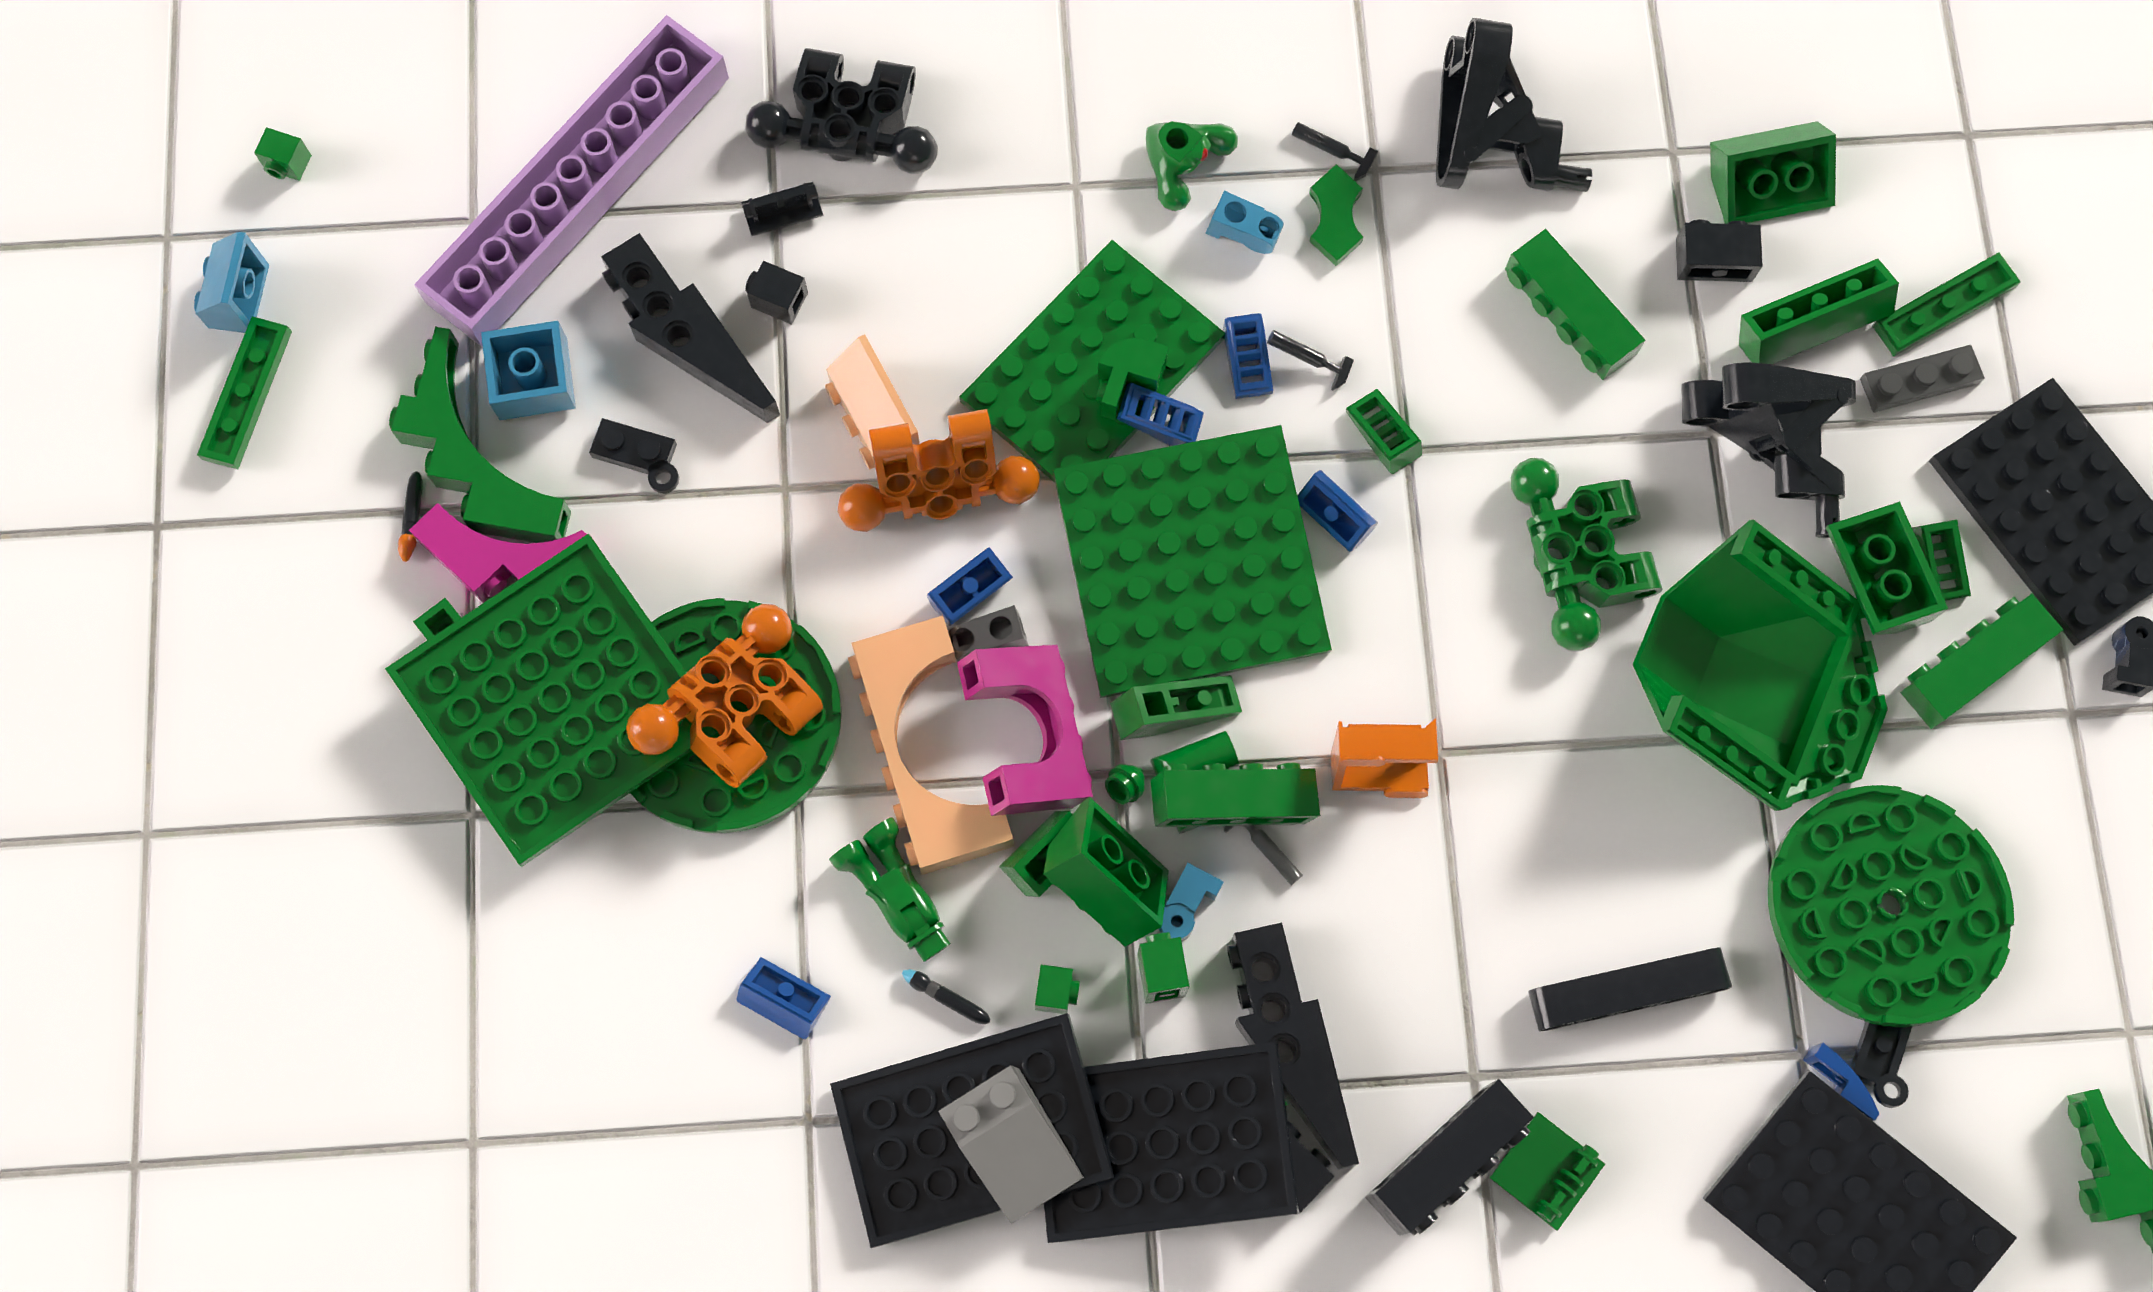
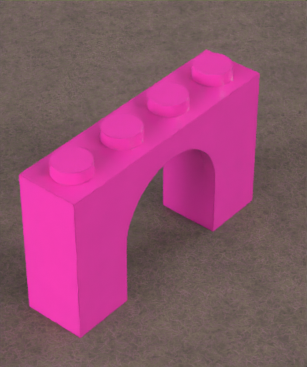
[957,645,1093,816]

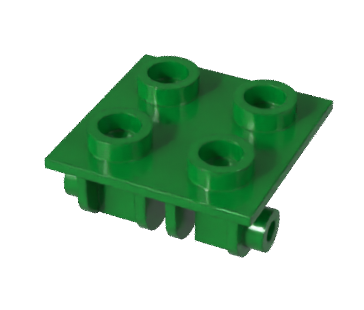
[1489,1112,1605,1231]

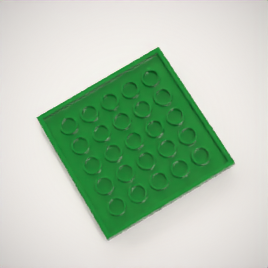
[1053,425,1332,698]
[385,533,718,867]

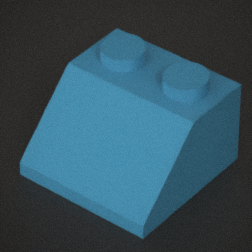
[194,232,269,333]

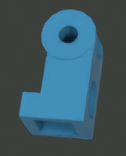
[1205,190,1284,254]
[1159,863,1224,941]

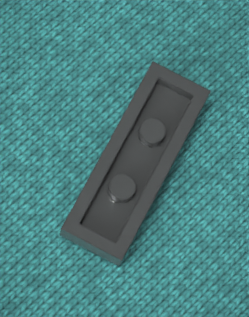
[1860,344,1985,413]

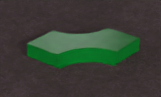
[1309,164,1364,266]

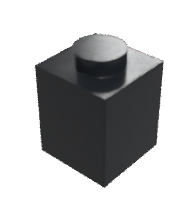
[745,260,808,325]

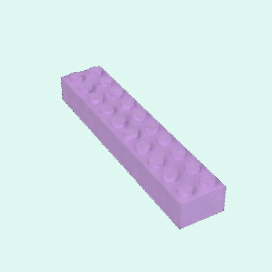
[414,15,729,347]

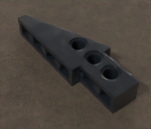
[601,233,780,423]
[1227,922,1359,1170]

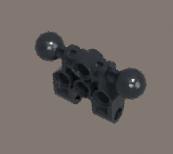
[745,48,938,174]

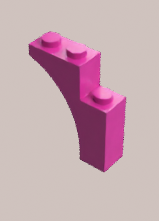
[409,503,587,603]

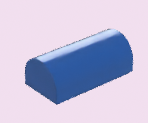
[1297,470,1378,552]
[926,547,1013,626]

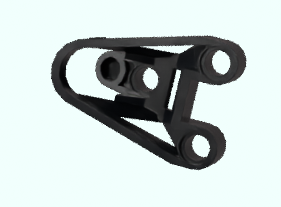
[1436,17,1593,192]
[1681,362,1856,538]

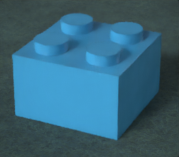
[481,320,576,420]

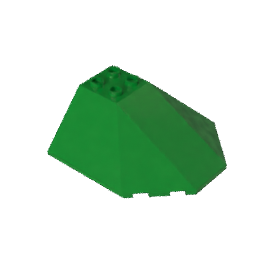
[1632,519,1888,811]

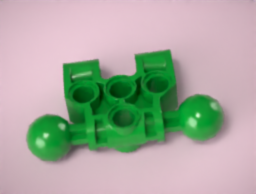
[1510,458,1663,651]

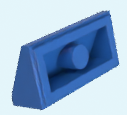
[736,957,831,1039]

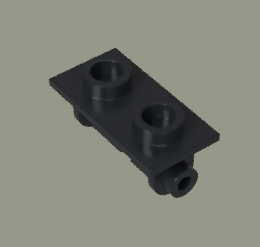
[741,182,824,237]

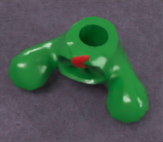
[1145,121,1238,211]

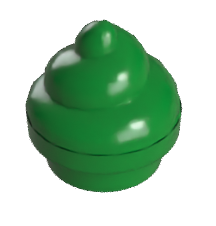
[1105,764,1145,804]

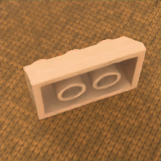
[825,334,920,470]

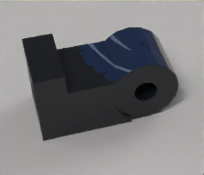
[2102,616,2153,697]

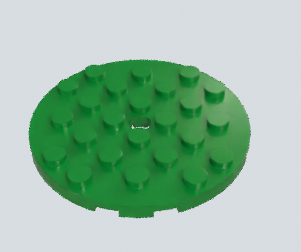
[630,598,842,833]
[1767,785,2015,1027]

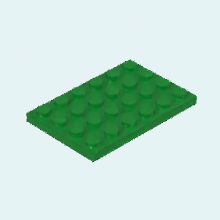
[959,240,1225,483]

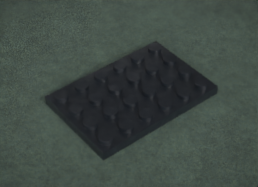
[1929,378,2153,646]
[830,1013,1114,1248]
[1044,1042,1300,1243]
[1703,1070,2017,1292]

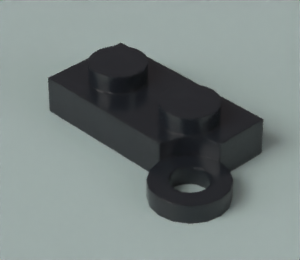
[589,418,680,494]
[1851,1022,1912,1108]

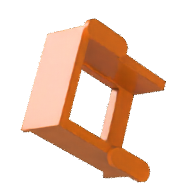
[1331,718,1438,798]

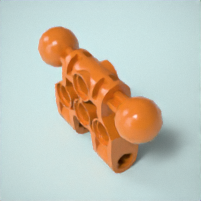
[837,409,1040,532]
[626,604,823,788]

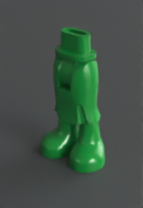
[829,817,951,962]

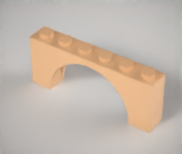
[847,615,1014,875]

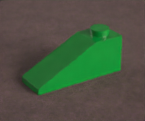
[1110,675,1242,740]

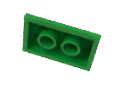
[1710,121,1836,224]
[1825,501,1948,635]
[1043,797,1169,947]

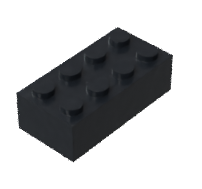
[1365,1079,1534,1236]

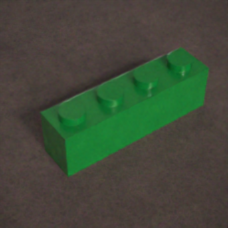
[1505,229,1646,380]
[1738,258,1899,364]
[1900,593,2064,729]
[1150,763,1321,827]

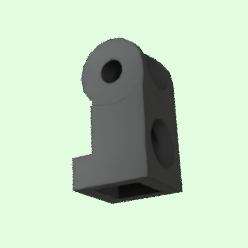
[949,605,1029,662]

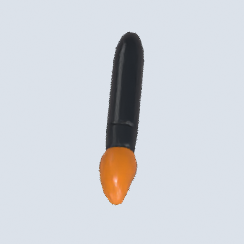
[398,471,423,562]

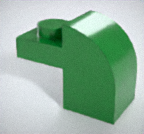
[1096,338,1169,420]

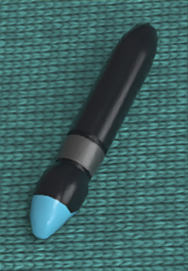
[902,969,991,1025]

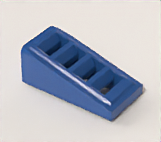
[1223,313,1273,399]
[1117,383,1204,446]

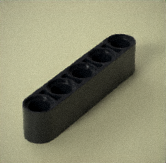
[1528,947,1732,1032]

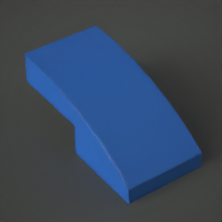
[1803,1042,1879,1121]

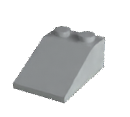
[938,1065,1084,1224]

